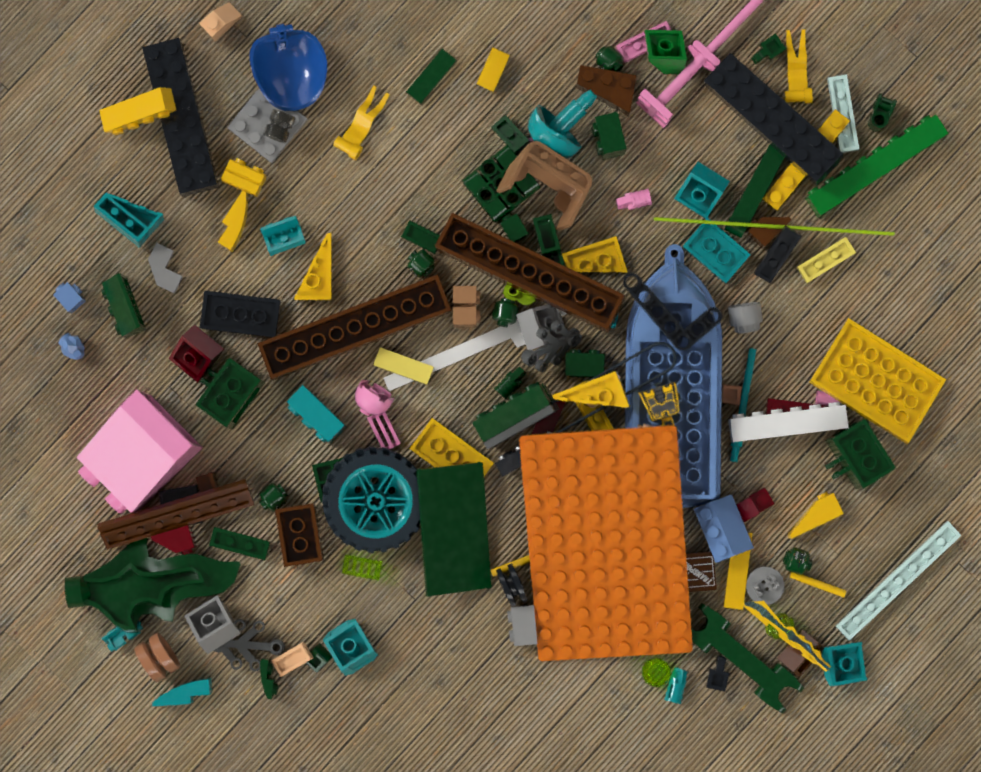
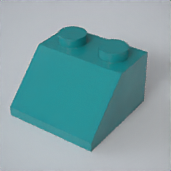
[674,161,730,219]

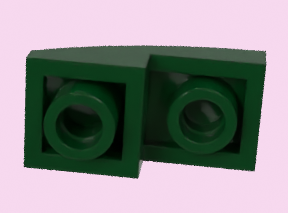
[260,658,278,700]

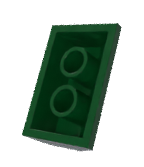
[101,273,146,338]

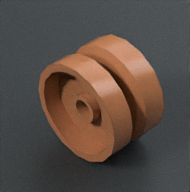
[134,632,181,683]

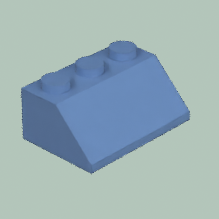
[694,494,754,563]

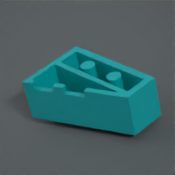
[94,192,164,248]

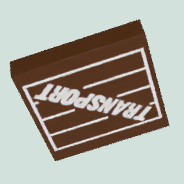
[686,551,717,592]

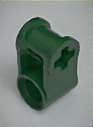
[868,93,897,132]

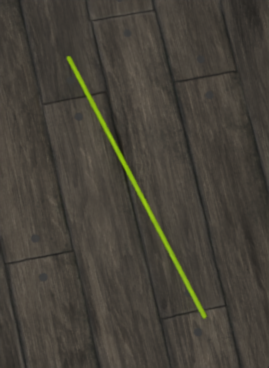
[654,217,895,236]

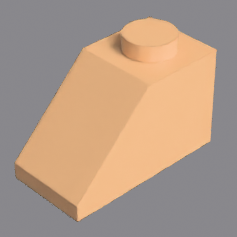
[199,2,243,42]

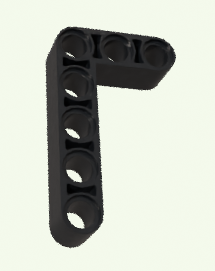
[623,273,722,351]

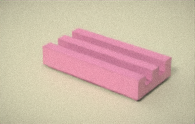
[367,412,401,449]

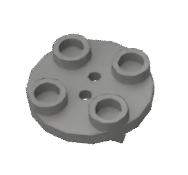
[746,566,785,605]

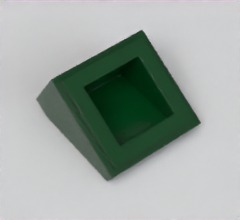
[306,643,332,673]

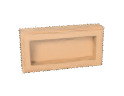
[271,642,314,677]

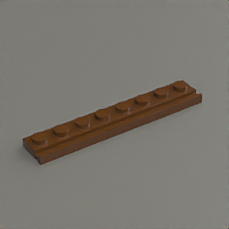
[97,479,254,550]

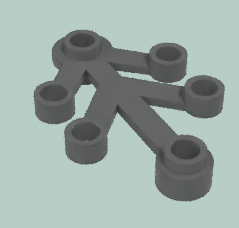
[521,320,582,372]
[214,619,285,671]

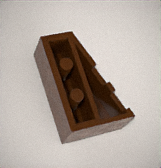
[576,65,637,117]

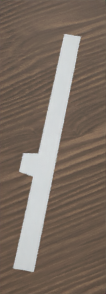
[384,310,567,391]

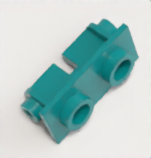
[101,620,143,652]

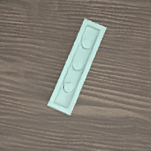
[827,75,859,153]

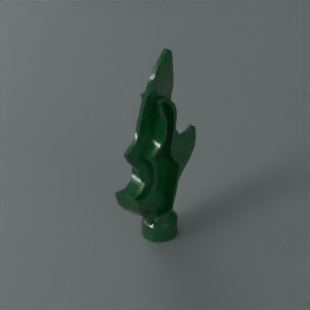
[64,538,241,633]

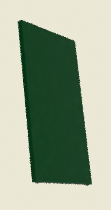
[417,462,492,597]

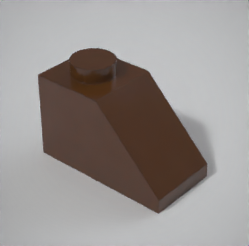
[747,217,792,249]

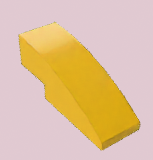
[218,190,248,253]

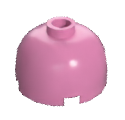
[355,380,394,416]

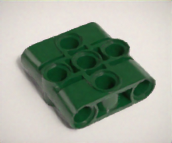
[462,145,540,223]

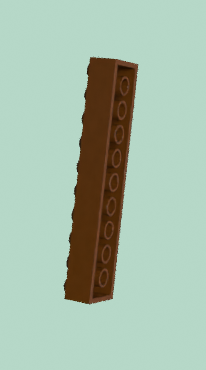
[435,213,625,333]
[257,274,452,381]

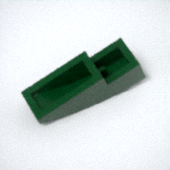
[533,214,565,266]

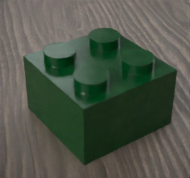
[591,111,627,160]

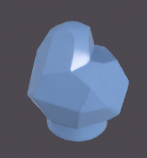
[59,333,85,360]

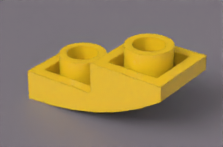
[476,47,510,92]

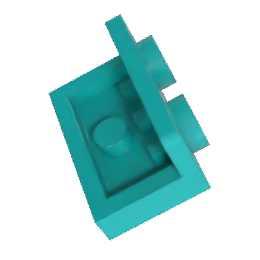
[260,216,306,256]

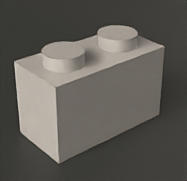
[507,605,537,646]

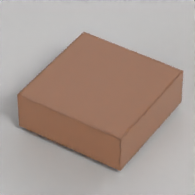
[722,384,742,406]

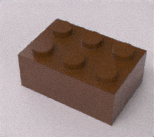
[275,503,324,567]

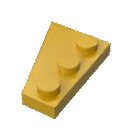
[562,236,628,273]

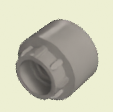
[728,302,763,333]

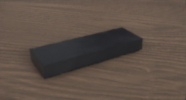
[754,225,802,283]

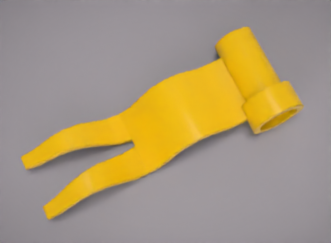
[785,29,813,103]
[333,85,390,161]

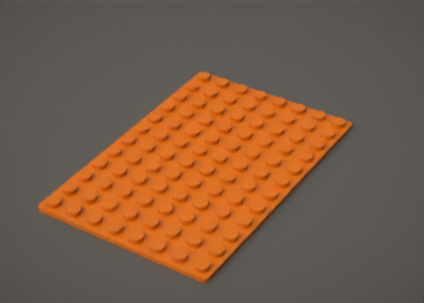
[519,425,693,661]

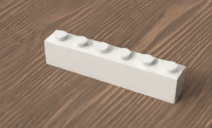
[728,402,849,442]

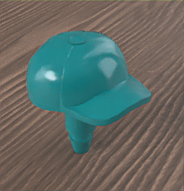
[528,90,597,159]

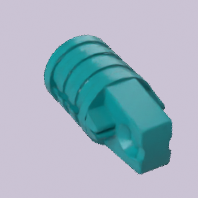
[664,668,687,704]

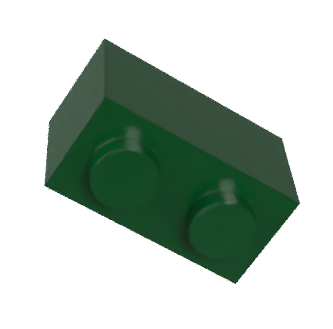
[565,349,605,378]

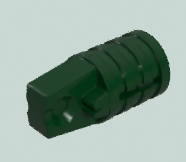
[494,366,526,400]

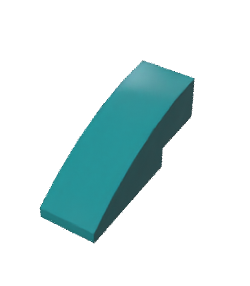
[152,678,212,707]

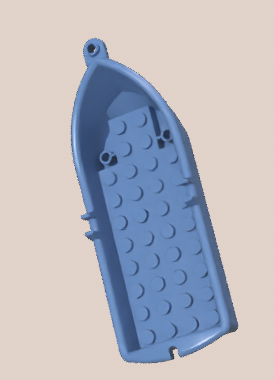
[625,244,722,508]

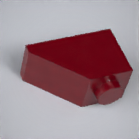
[151,525,197,555]

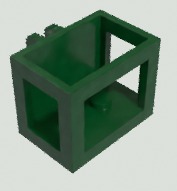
[195,358,265,429]
[825,419,896,489]

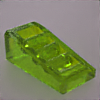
[342,554,383,580]

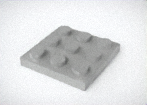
[227,89,308,164]

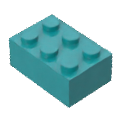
[287,385,347,443]

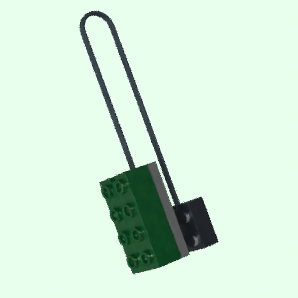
[472,342,677,477]

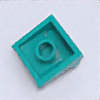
[822,642,867,686]

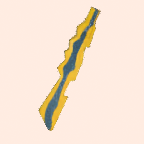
[743,601,831,672]

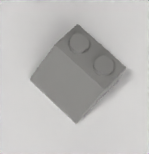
[516,304,565,350]

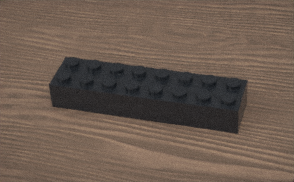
[142,38,220,197]
[704,53,844,186]

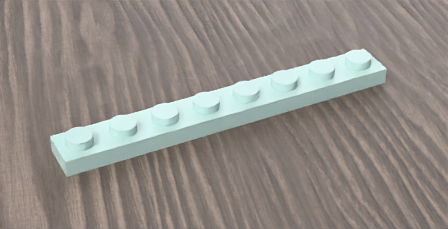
[835,521,961,641]

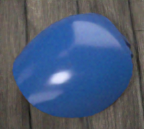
[250,24,327,111]

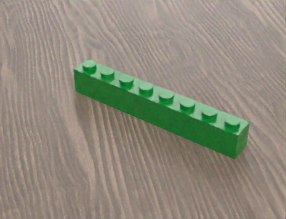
[806,115,949,218]

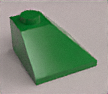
[644,30,687,75]

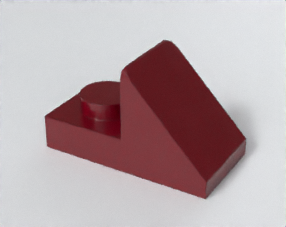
[736,487,775,522]

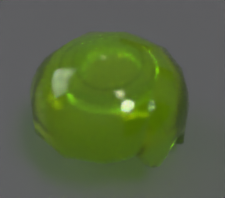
[642,658,671,688]

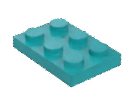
[682,217,751,284]

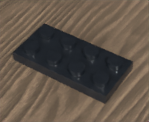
[200,290,281,338]

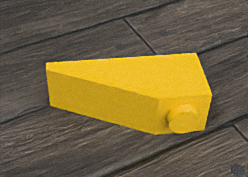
[788,491,844,539]

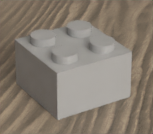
[185,595,241,654]

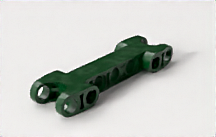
[691,603,804,714]

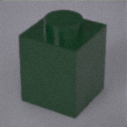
[500,213,528,243]

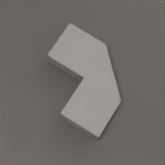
[148,243,183,294]

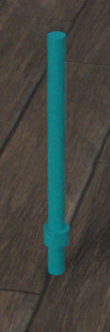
[730,348,757,462]

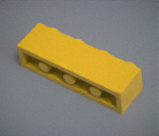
[99,87,176,135]

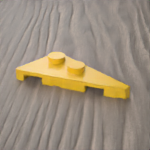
[294,233,332,300]
[552,371,630,408]

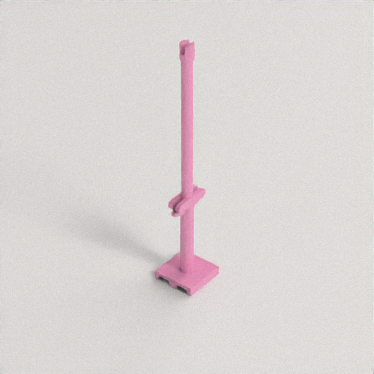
[636,0,764,128]

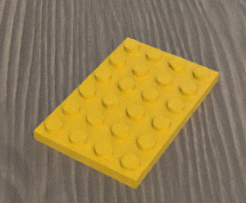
[809,318,946,444]

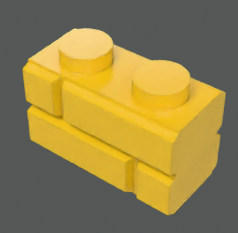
[221,158,267,197]

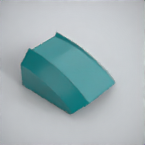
[323,619,378,676]

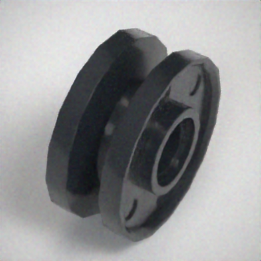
[496,563,527,607]

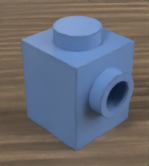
[53,282,86,313]

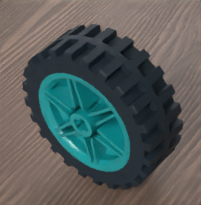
[322,446,421,553]

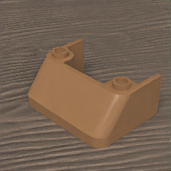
[496,141,592,231]

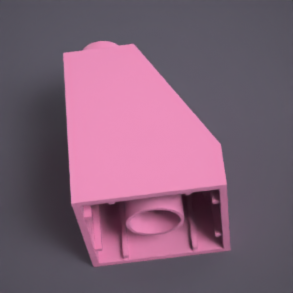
[77,390,203,515]

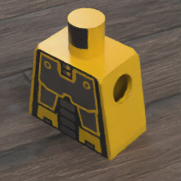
[639,382,680,426]

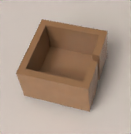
[453,286,480,328]

